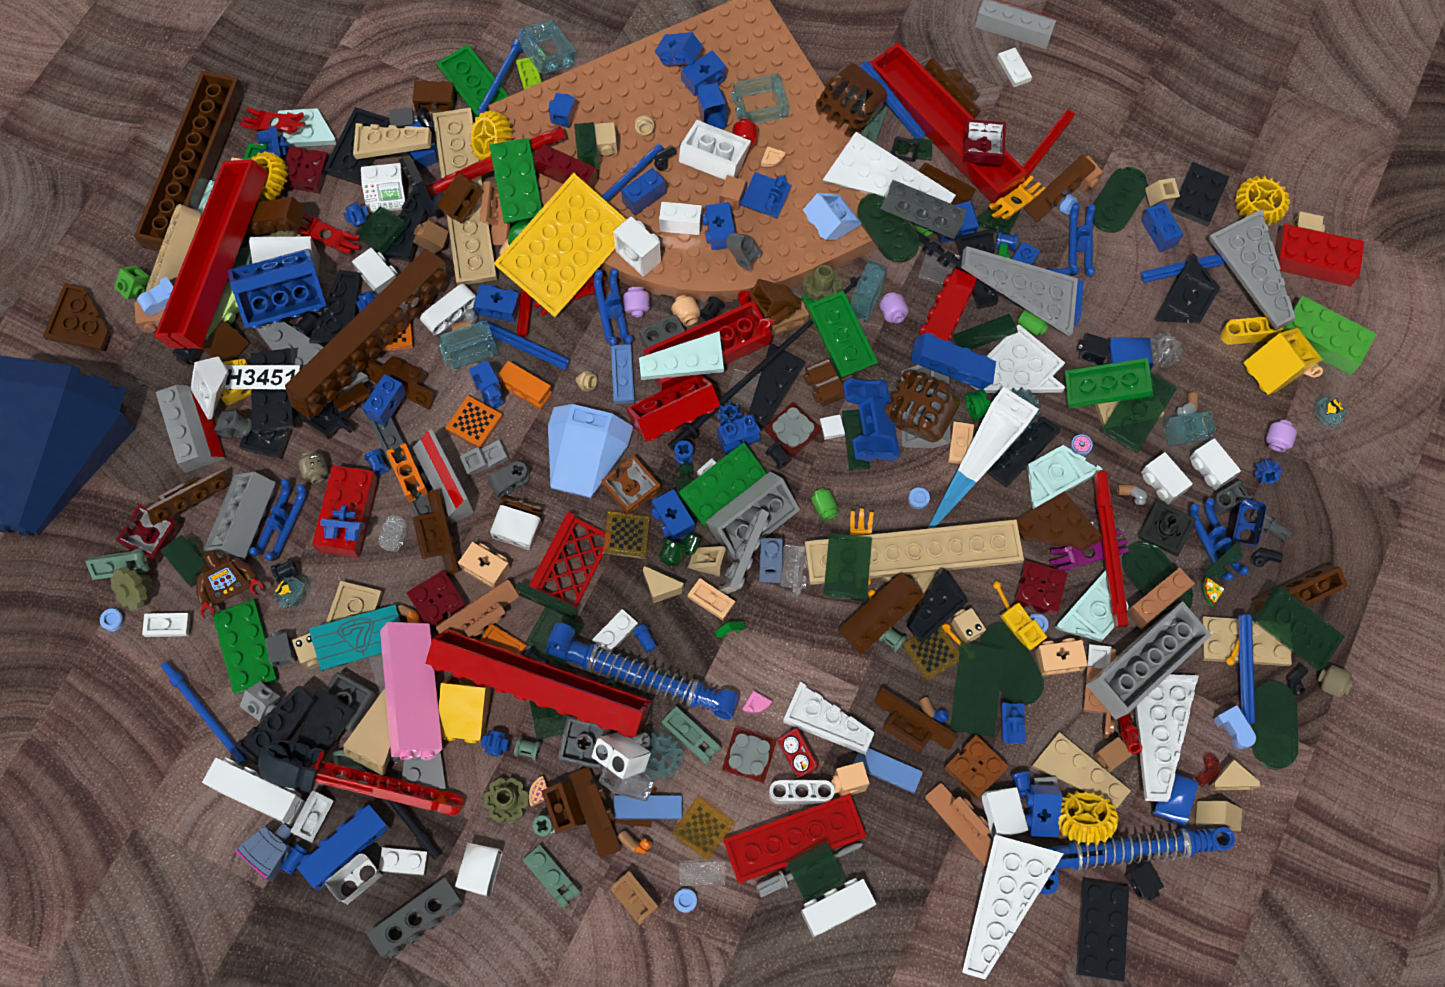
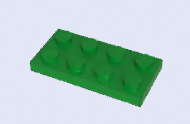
[436,44,509,117]
[489,138,542,224]
[806,290,878,380]
[1065,358,1153,408]
[677,442,767,526]
[213,600,278,695]

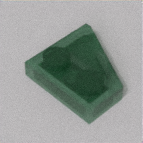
[976,198,1021,235]
[1204,543,1245,580]

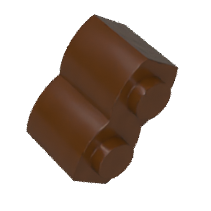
[803,358,845,407]

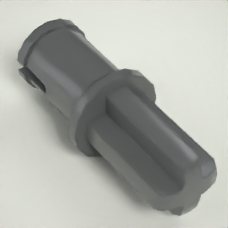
[1251,510,1293,543]

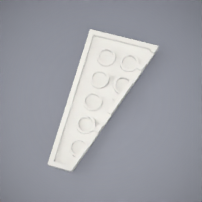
[823,132,956,203]
[1135,674,1199,802]
[962,835,1064,979]

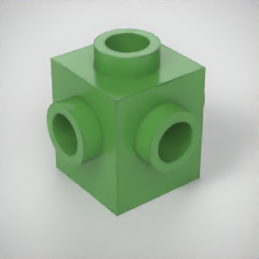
[114,265,150,299]

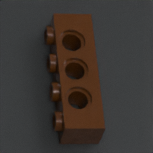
[1253,565,1348,622]

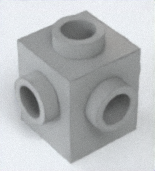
[240,682,280,722]

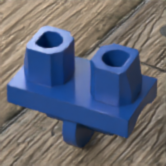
[256,126,291,158]
[321,505,365,541]
[1001,703,1026,744]

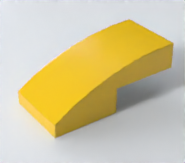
[1000,603,1047,650]

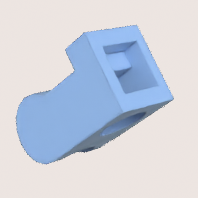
[137,277,173,315]
[1213,705,1256,750]

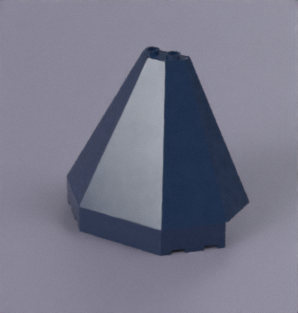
[0,355,136,537]

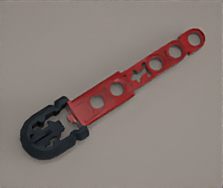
[258,740,463,815]

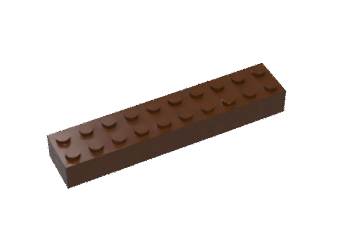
[134,70,244,251]
[285,249,447,420]

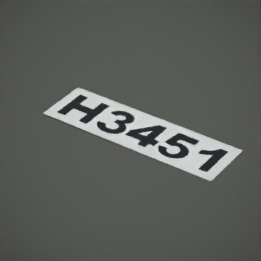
[224,365,300,389]

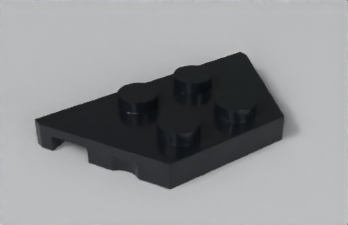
[1155,254,1220,324]

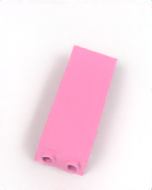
[380,622,442,760]

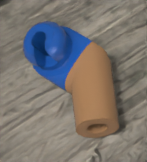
[919,697,949,724]

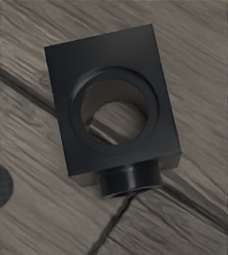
[1077,333,1111,365]
[1125,862,1164,901]

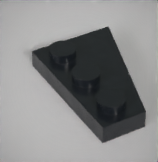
[906,568,968,643]

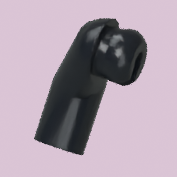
[418,107,435,131]
[654,145,676,171]
[1252,549,1283,567]
[1287,664,1309,696]

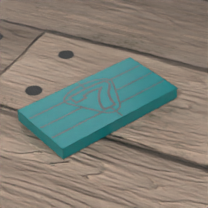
[309,605,400,671]

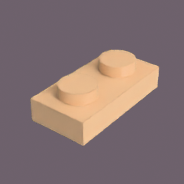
[948,421,974,464]
[688,578,735,621]

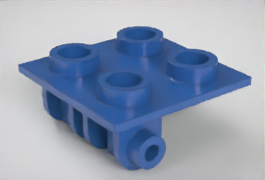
[740,172,792,218]

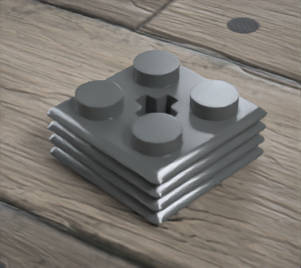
[326,672,376,733]
[558,716,610,769]

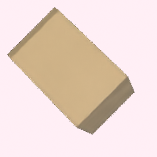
[688,546,726,577]
[643,566,684,603]
[1208,760,1260,791]
[1195,801,1242,832]

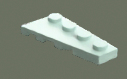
[639,332,724,380]

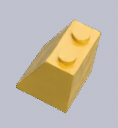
[1243,327,1323,395]
[438,675,492,743]

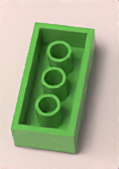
[1281,296,1377,375]

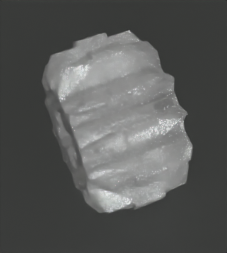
[1150,332,1183,367]
[378,515,409,552]

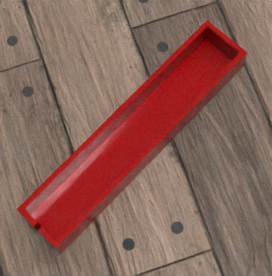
[869,42,1027,203]
[154,159,268,349]
[425,629,652,738]

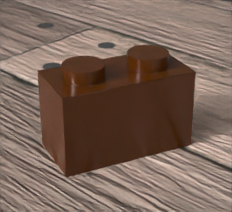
[412,80,456,112]
[436,173,484,224]
[541,781,586,834]

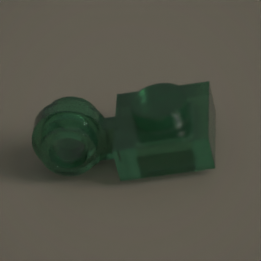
[896,138,933,161]
[676,461,695,501]

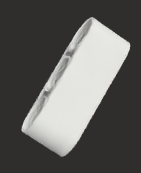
[420,284,476,335]
[769,780,835,804]

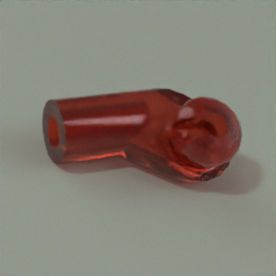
[1195,754,1220,787]

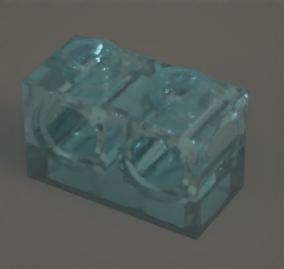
[1163,411,1216,446]

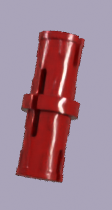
[1117,714,1142,754]

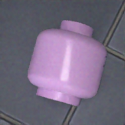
[623,287,650,317]
[880,292,909,323]
[1266,420,1297,452]

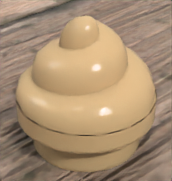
[634,115,654,136]
[576,371,597,392]

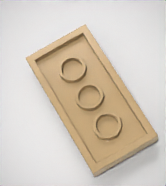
[1200,616,1292,666]

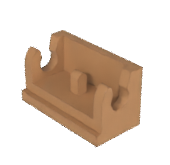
[763,300,809,336]
[610,871,659,926]

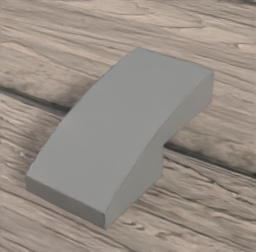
[460,440,509,475]

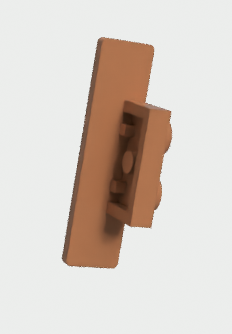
[480,181,510,246]
[435,579,519,637]
[1083,649,1117,739]
[925,783,993,867]

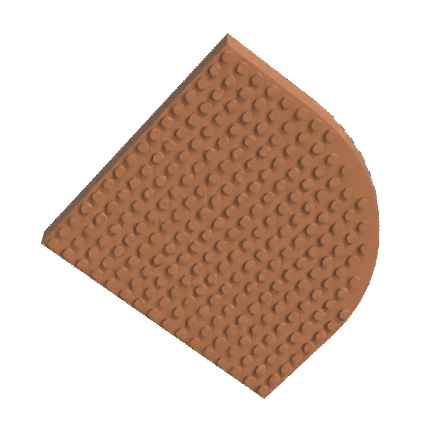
[488,0,911,302]

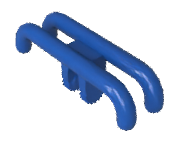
[1069,203,1096,277]
[594,268,633,346]
[249,479,306,562]
[1189,498,1249,581]

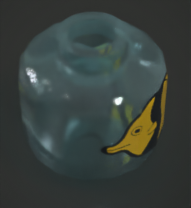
[1314,396,1347,428]
[274,576,307,609]

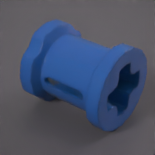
[995,231,1019,252]
[674,440,693,465]
[364,449,389,476]
[1011,771,1031,798]

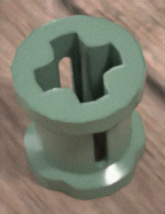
[879,627,907,653]
[514,737,541,761]
[533,815,555,836]

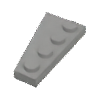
[717,509,769,595]
[402,751,447,790]

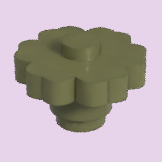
[802,265,843,301]
[110,567,152,611]
[483,778,529,824]

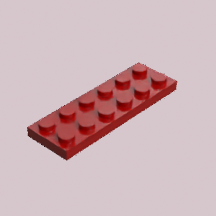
[723,794,866,884]

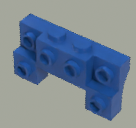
[843,378,900,462]

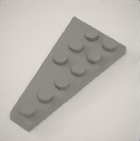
[1209,209,1295,330]
[961,246,1078,336]
[255,320,369,403]

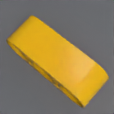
[1220,317,1284,345]

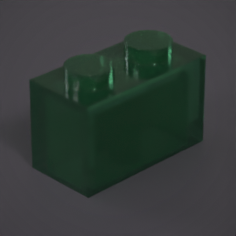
[574,122,599,169]
[161,535,207,587]

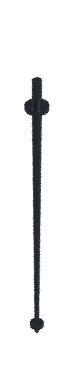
[668,276,863,451]

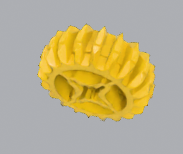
[469,111,514,161]
[252,151,288,202]
[1234,175,1290,226]
[1058,790,1118,846]

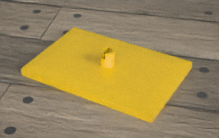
[493,173,627,318]

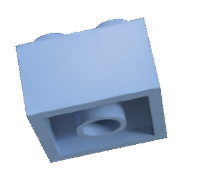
[803,193,862,240]

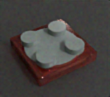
[764,402,822,457]
[722,728,777,784]

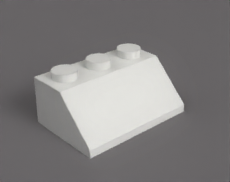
[679,120,751,180]
[249,236,320,277]

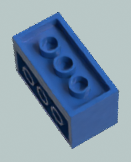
[227,249,326,329]

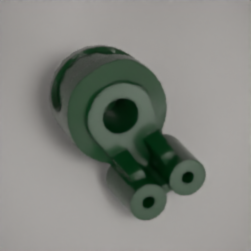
[659,533,700,566]

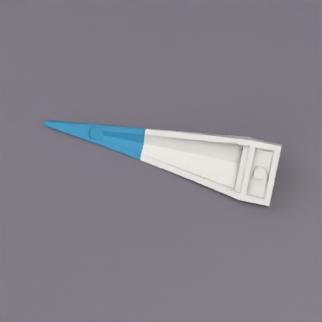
[927,387,1039,529]

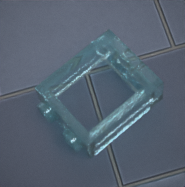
[518,20,577,74]
[731,73,789,124]
[851,260,888,322]
[438,320,498,370]

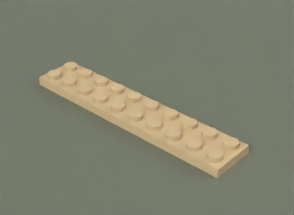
[432,108,497,286]
[804,520,1024,585]

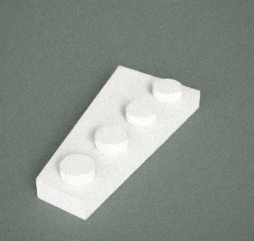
[783,681,874,755]

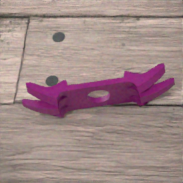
[1049,530,1129,571]

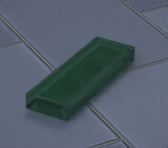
[953,314,1018,350]
[842,409,870,471]
[516,582,579,620]

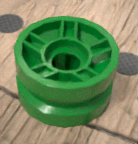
[965,389,991,421]

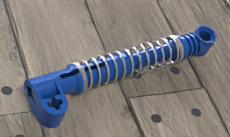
[546,622,740,720]
[1039,827,1235,894]

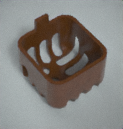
[815,62,887,137]
[884,370,960,442]

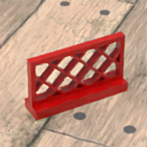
[528,512,611,611]

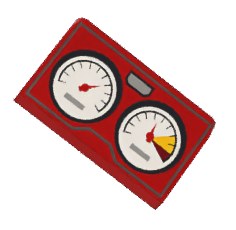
[777,728,818,779]

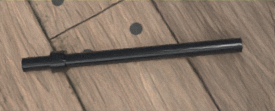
[358,763,441,860]

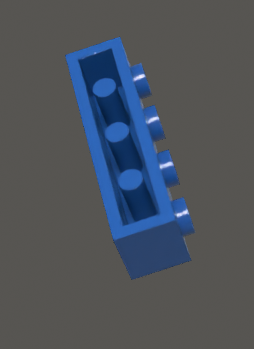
[911,333,996,389]
[296,805,390,891]

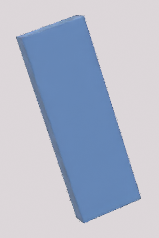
[611,344,635,404]
[853,748,923,793]
[614,795,682,819]

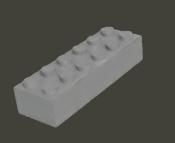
[1086,601,1212,720]

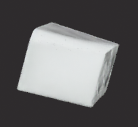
[490,505,542,550]
[591,732,651,779]
[982,787,1028,841]
[455,843,502,897]
[325,854,382,905]

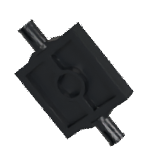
[296,401,356,439]

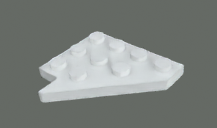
[970,324,1065,393]

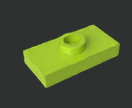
[516,56,541,90]

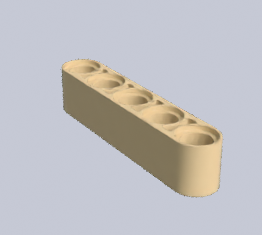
[146,204,201,292]

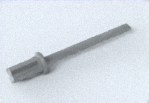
[756,842,863,897]

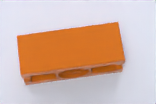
[497,361,552,409]
[386,443,428,503]

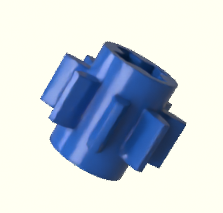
[343,202,369,226]
[356,290,378,312]
[717,402,742,426]
[1254,458,1283,485]
[481,731,510,757]

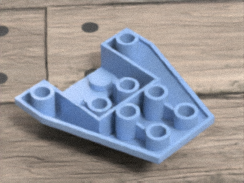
[548,404,634,498]

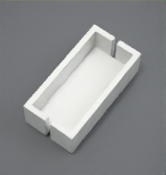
[202,757,306,827]

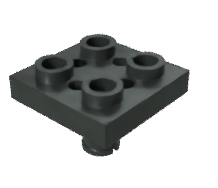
[1138,500,1197,557]

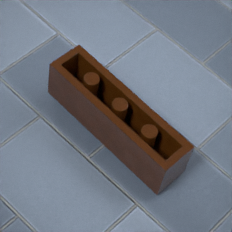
[244,197,306,237]
[838,572,925,655]

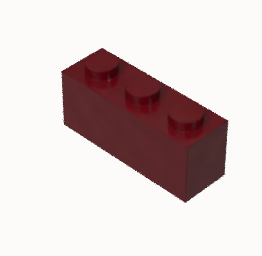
[534,144,597,188]

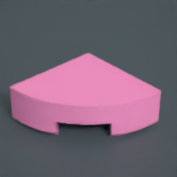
[742,690,772,714]

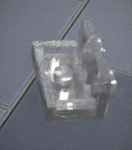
[780,545,807,595]

